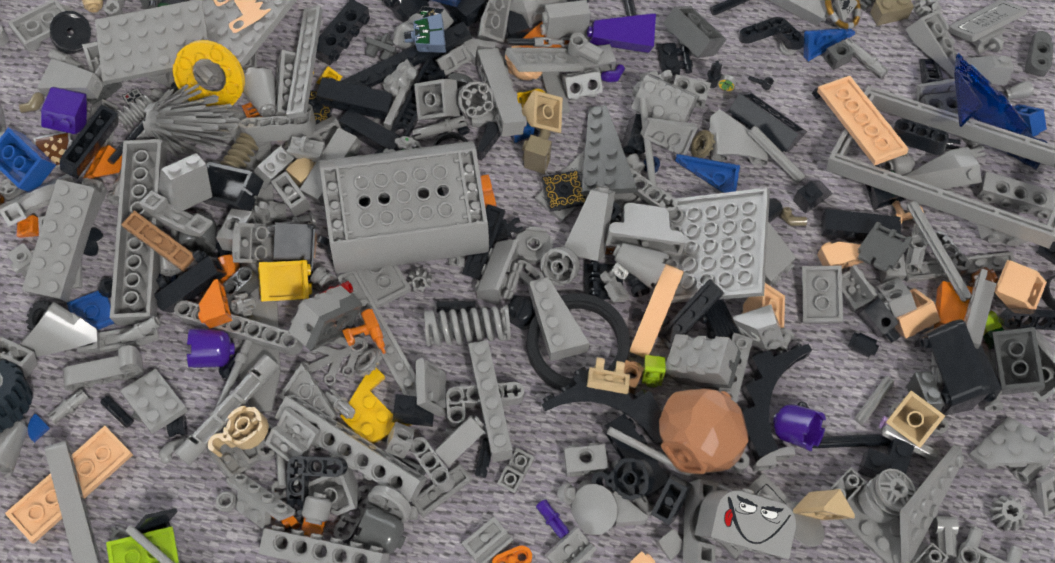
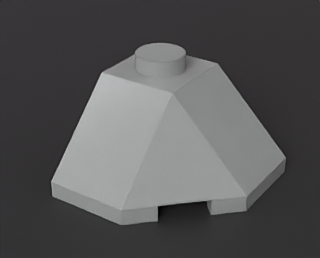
[309,468,358,516]

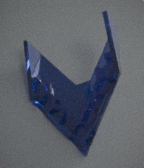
[954,53,1029,135]

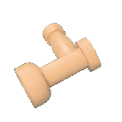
[892,201,924,224]

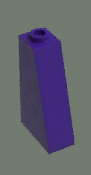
[587,13,656,53]

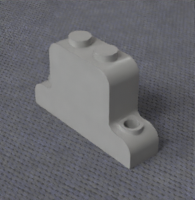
[605,203,685,256]

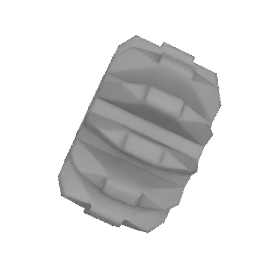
[989,495,1028,531]

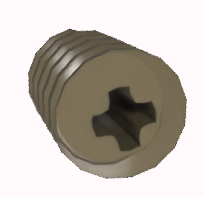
[220,133,259,169]

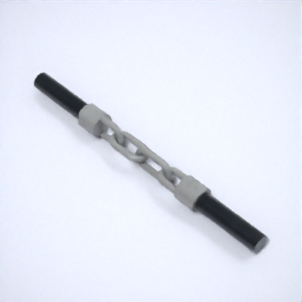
[508,37,599,47]

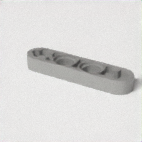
[630,168,677,215]

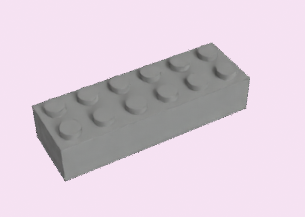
[22,179,102,303]

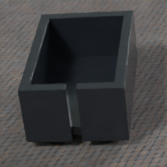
[203,161,264,211]

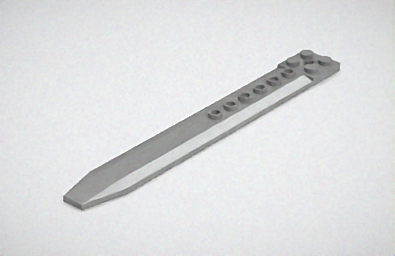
[234,137,281,413]

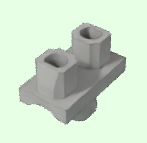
[971,27,1005,55]
[287,136,325,162]

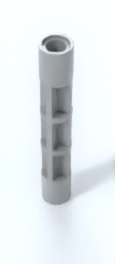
[174,355,280,466]

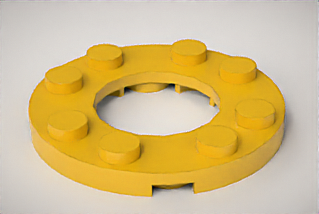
[173,40,245,109]

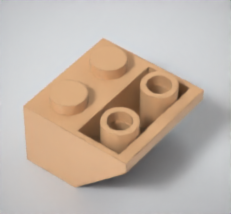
[994,260,1047,310]

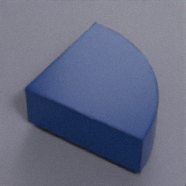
[28,413,50,443]

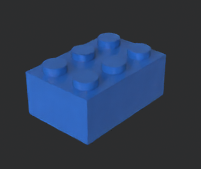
[0,127,56,192]

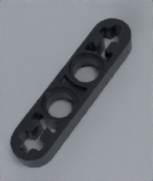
[999,308,1055,330]

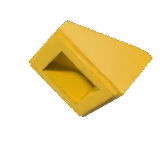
[316,66,343,84]

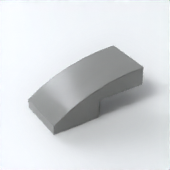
[436,44,471,76]
[753,446,795,472]

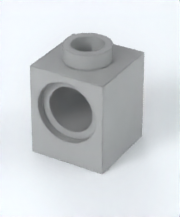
[385,422,415,459]

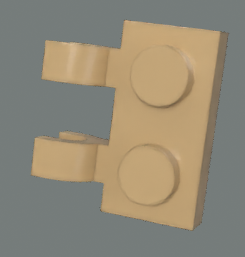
[587,357,630,394]

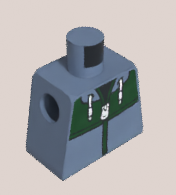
[404,14,446,53]

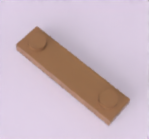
[121,210,195,272]

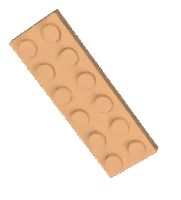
[817,76,909,166]
[5,426,133,544]

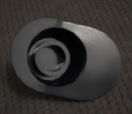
[508,295,536,330]

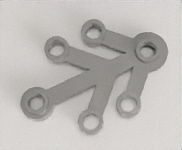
[295,337,368,387]

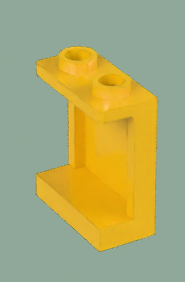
[258,260,312,302]

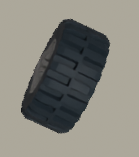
[0,360,33,433]

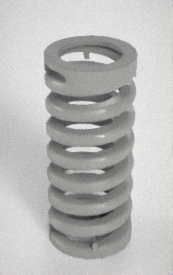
[424,305,511,347]

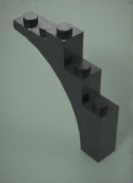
[741,343,812,462]
[540,367,662,444]

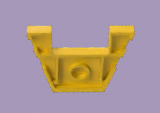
[340,368,412,444]

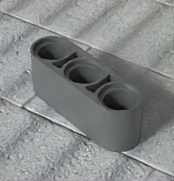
[223,267,259,312]

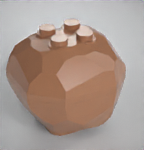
[659,388,748,474]

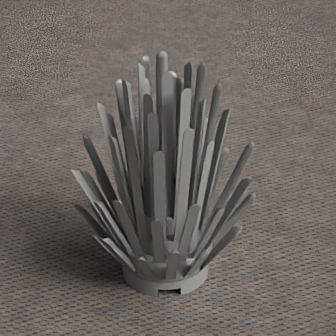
[143,84,240,158]

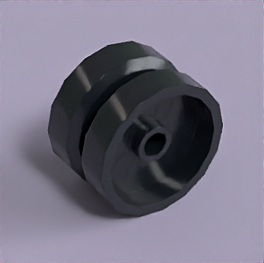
[50,11,91,54]

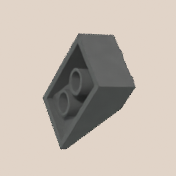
[993,327,1045,395]

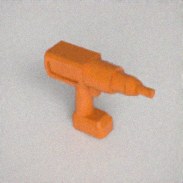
[342,309,386,354]

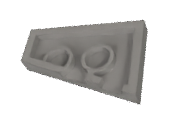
[641,118,698,155]
[279,364,338,427]

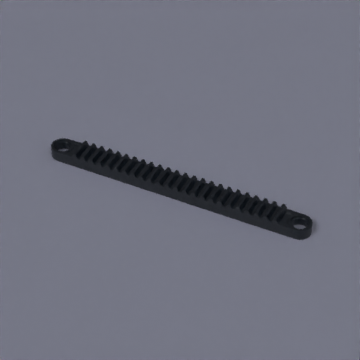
[391,13,462,137]

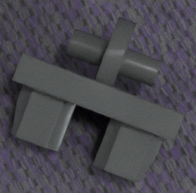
[365,33,398,61]

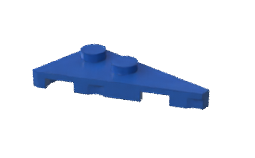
[804,29,855,62]
[675,154,740,193]

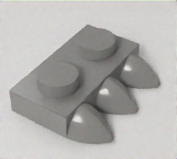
[382,59,416,97]

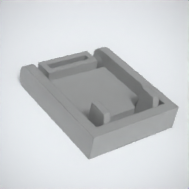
[416,358,447,417]

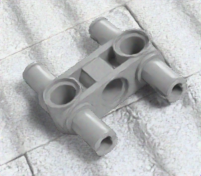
[954,526,1024,563]

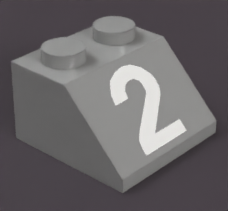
[733,305,786,350]

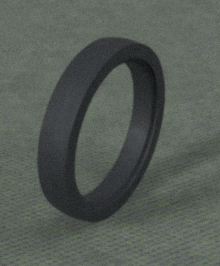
[526,293,630,391]

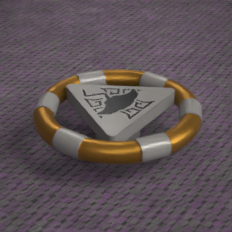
[824,0,861,29]

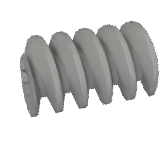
[116,94,153,131]

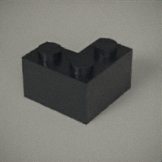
[857,438,915,479]

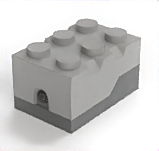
[631,74,700,123]
[289,285,363,351]
[665,334,741,388]

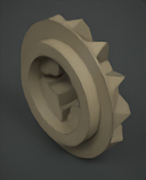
[691,130,715,159]

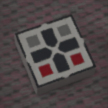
[122,87,143,108]

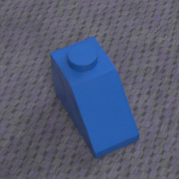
[1005,104,1047,136]

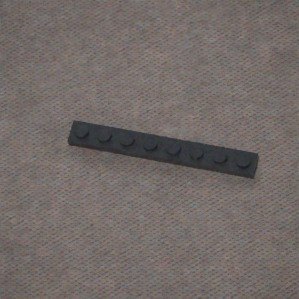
[340,22,472,88]

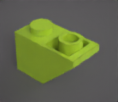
[642,355,666,388]

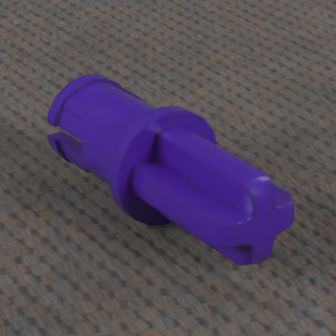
[536,500,569,539]

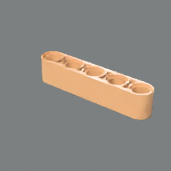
[630,264,684,358]

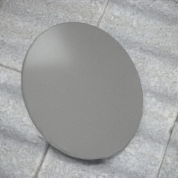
[571,484,618,535]
[786,501,825,547]

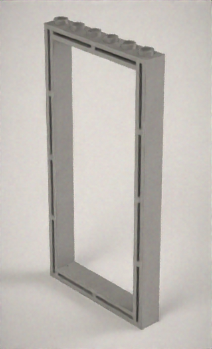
[826,86,1055,248]

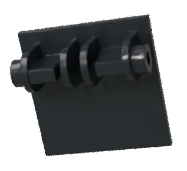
[585,260,623,300]

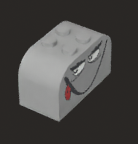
[694,488,796,559]

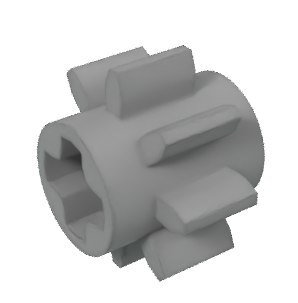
[408,267,432,292]
[230,293,256,317]

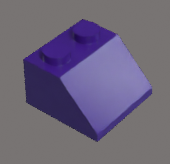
[41,87,87,134]

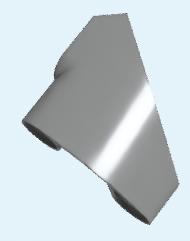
[709,109,768,166]
[19,302,97,357]

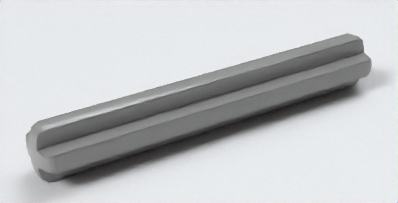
[748,126,805,182]

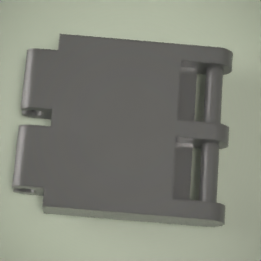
[858,222,913,272]

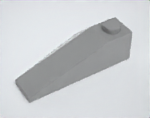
[477,0,511,43]
[906,9,967,78]
[904,147,982,189]

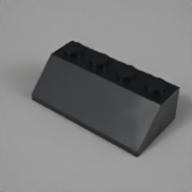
[728,91,807,152]

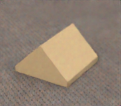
[522,90,563,133]
[886,391,945,448]
[793,489,855,520]

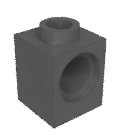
[823,40,854,70]

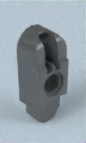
[1025,31,1054,77]

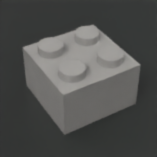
[414,79,460,120]

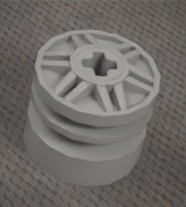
[858,469,916,523]

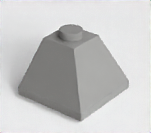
[966,56,1014,85]

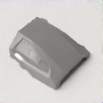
[232,223,268,263]

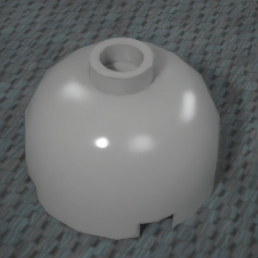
[540,246,580,286]

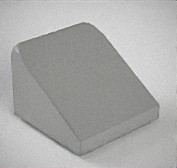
[656,529,683,560]

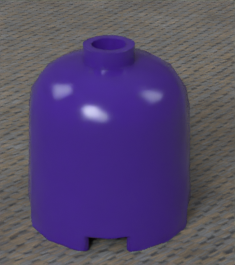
[187,328,235,368]
[773,404,826,451]

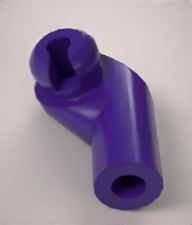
[601,64,625,82]

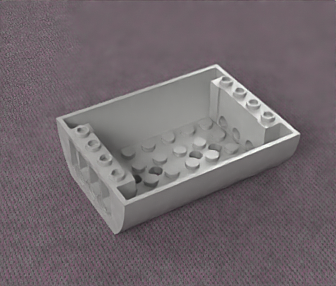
[319,141,489,274]

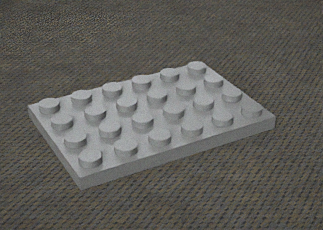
[95,0,213,85]

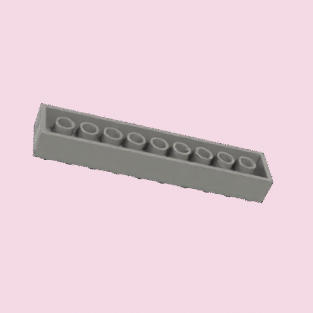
[110,139,167,326]

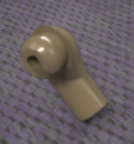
[19,92,44,113]
[781,207,807,226]

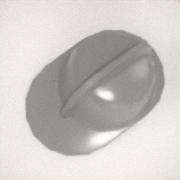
[393,13,423,51]

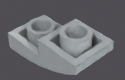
[497,448,535,493]

